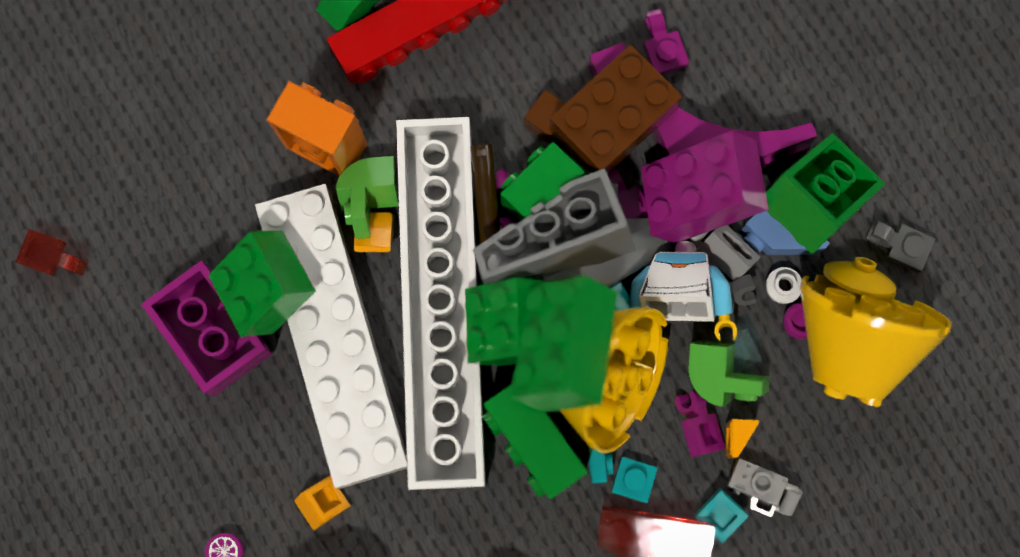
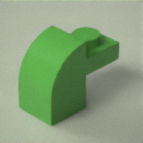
[336,156,399,239]
[689,340,770,407]

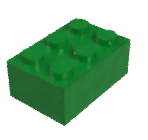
[766,133,886,254]
[511,275,618,412]
[482,384,588,500]

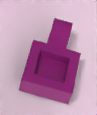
[643,9,689,75]
[607,168,648,218]
[675,391,725,458]

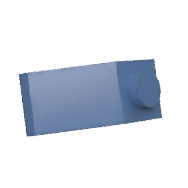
[741,211,830,255]

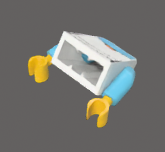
[629,241,738,343]

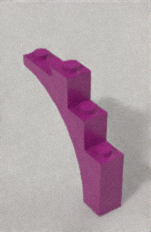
[588,43,817,169]

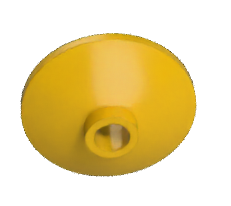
[823,257,896,298]

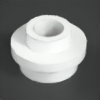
[766,267,802,304]

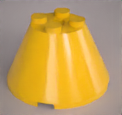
[800,274,952,407]
[560,307,669,453]

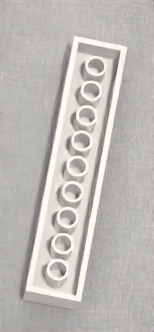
[396,117,486,490]

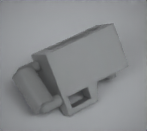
[689,225,761,281]
[726,458,803,517]

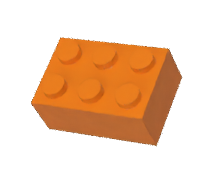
[267,81,368,177]

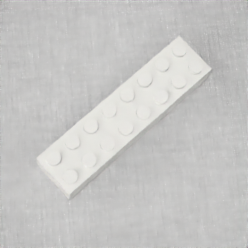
[255,184,407,489]

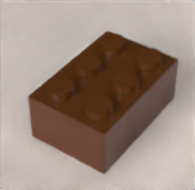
[549,44,683,174]

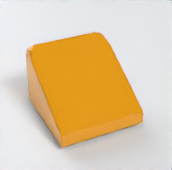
[354,212,394,252]
[726,419,759,459]
[294,475,351,531]

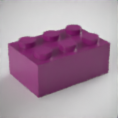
[641,130,769,243]
[141,260,273,397]

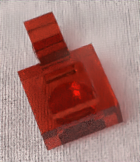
[15,229,88,276]

